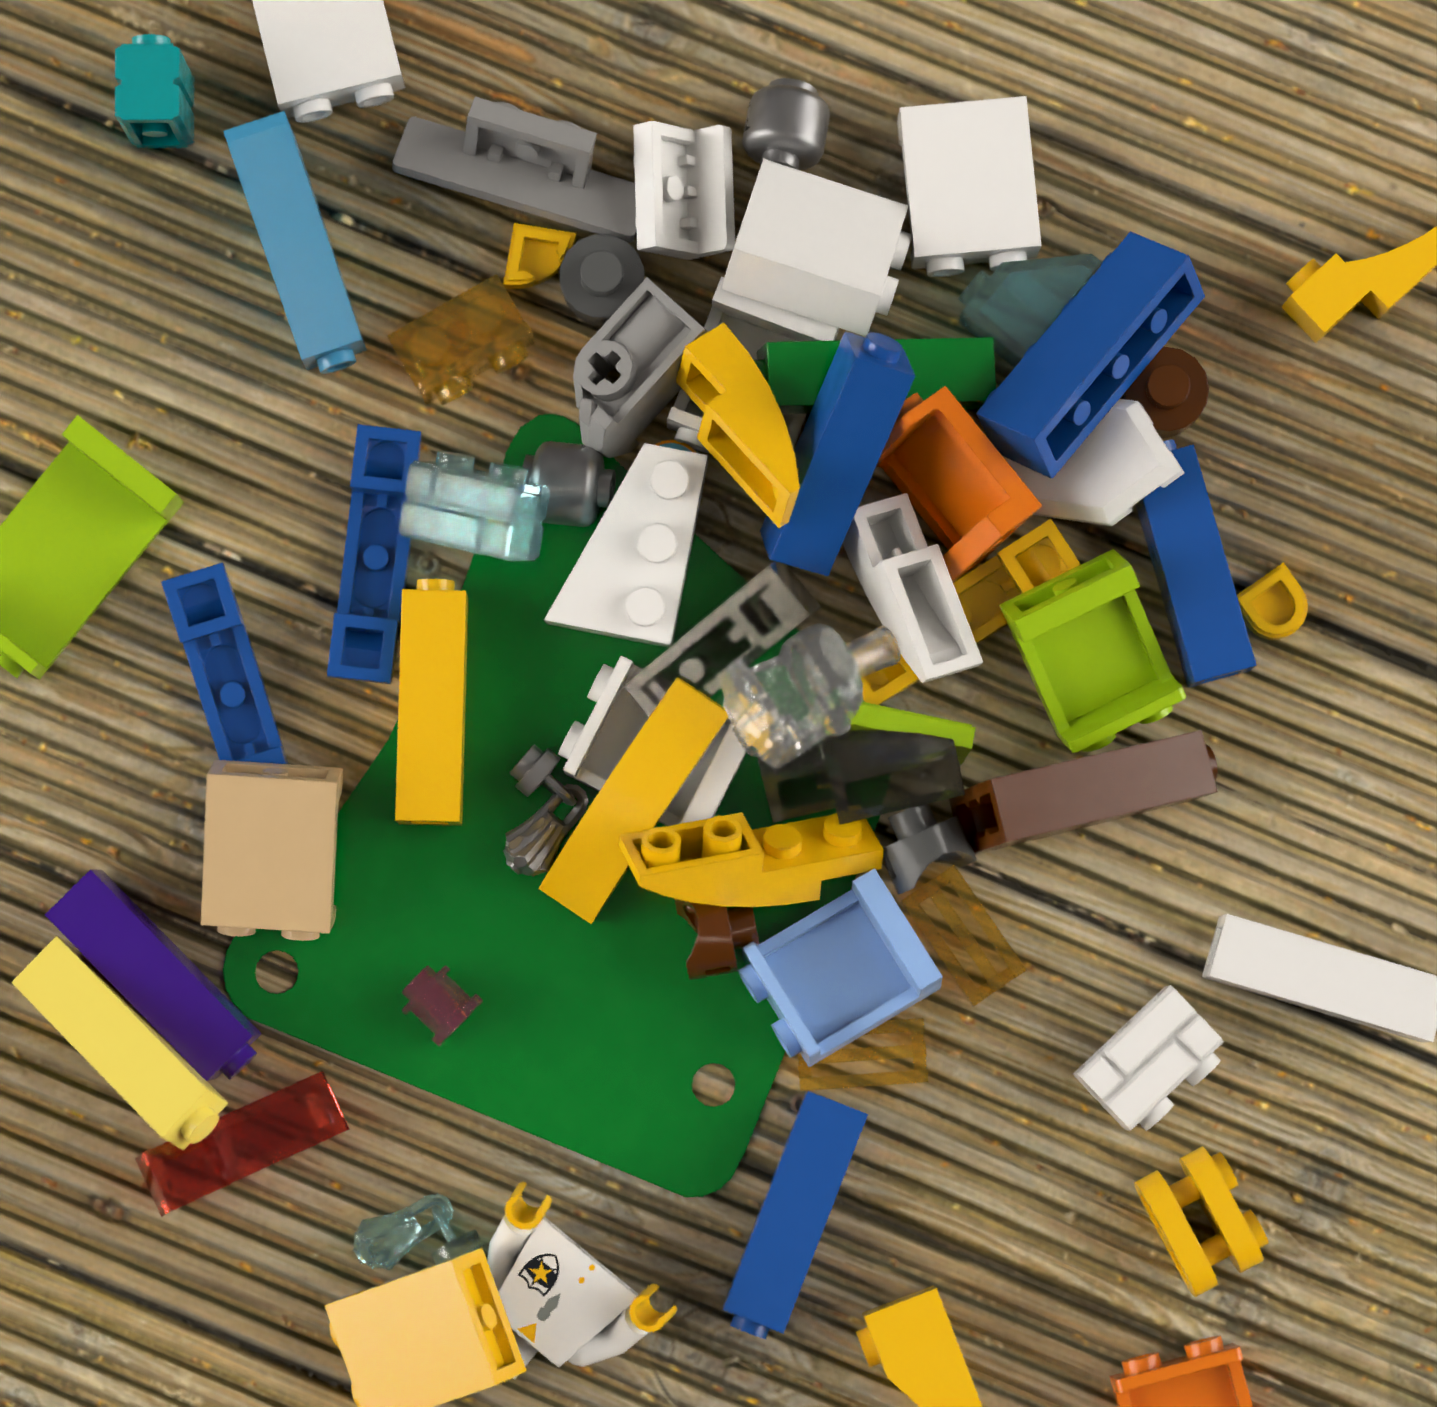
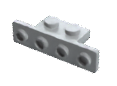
[392,96,637,243]

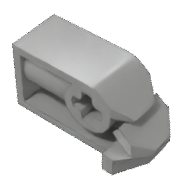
[573,277,707,458]

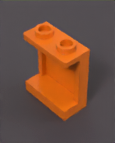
[876,386,1043,583]
[1109,1335,1253,1407]

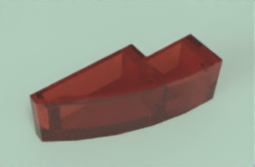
[135,1071,349,1217]

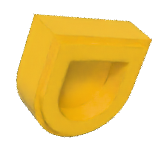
[1237,562,1308,640]

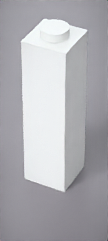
[1202,914,1437,1043]

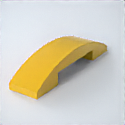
[836,518,1081,705]
[538,677,732,924]

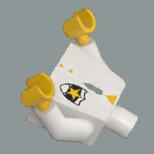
[487,1182,677,1380]

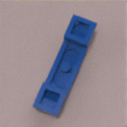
[327,424,422,684]
[161,562,288,764]

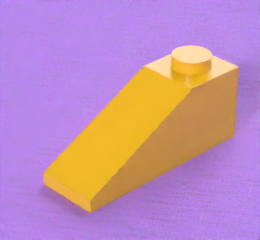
[855,1285,982,1407]

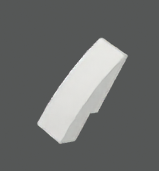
[843,493,983,683]

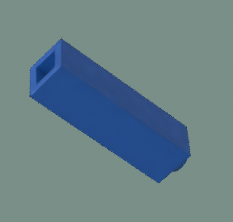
[760,331,915,576]
[1136,439,1257,688]
[722,1090,868,1339]

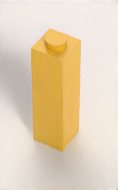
[395,579,468,826]

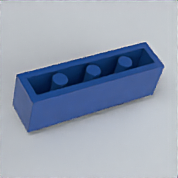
[976,231,1205,479]

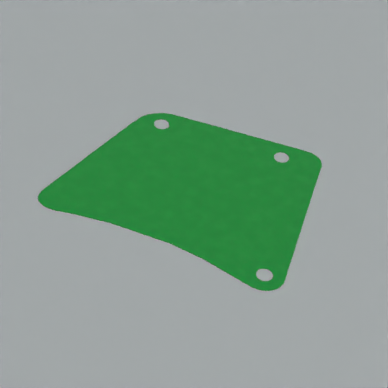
[223,413,894,1197]

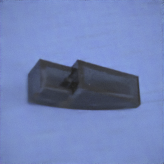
[754,730,965,825]

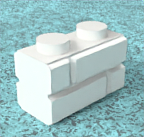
[1073,985,1224,1131]

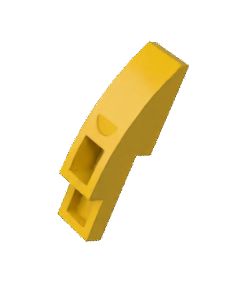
[619,809,884,907]

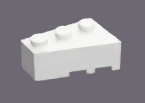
[544,443,708,648]

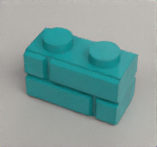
[115,34,194,148]

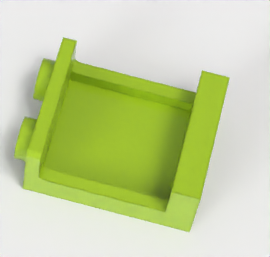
[999,549,1187,753]

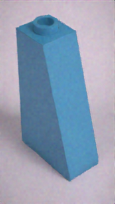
[223,111,367,374]

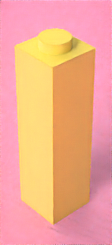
[11,936,228,1150]

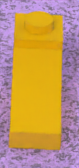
[1282,226,1437,343]

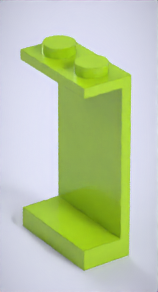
[0,415,184,679]

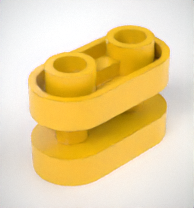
[1134,1146,1269,1297]

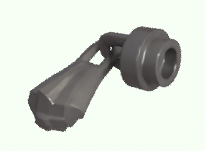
[503,744,589,877]

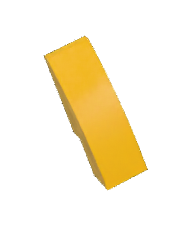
[675,322,800,528]

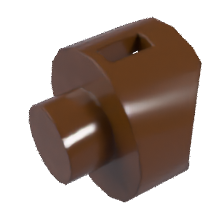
[1121,347,1209,439]
[675,899,759,980]

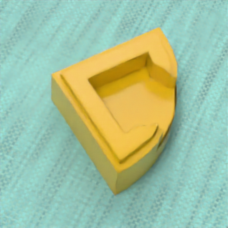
[503,223,577,289]

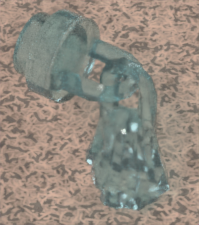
[353,1194,484,1270]

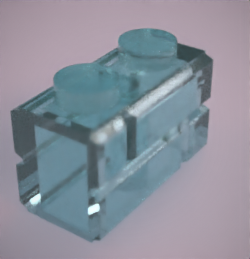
[399,451,550,561]

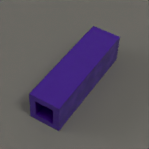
[45,869,262,1081]

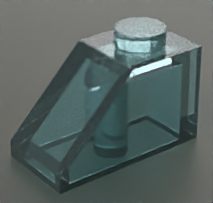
[958,254,1101,368]

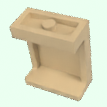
[201,760,343,941]

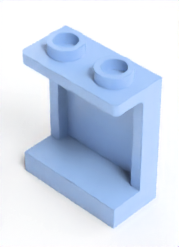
[738,868,943,1067]

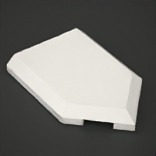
[1003,399,1185,526]

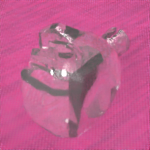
[719,623,900,770]

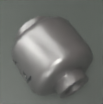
[742,78,830,170]
[520,441,616,527]

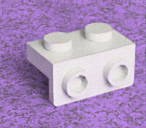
[633,121,735,260]

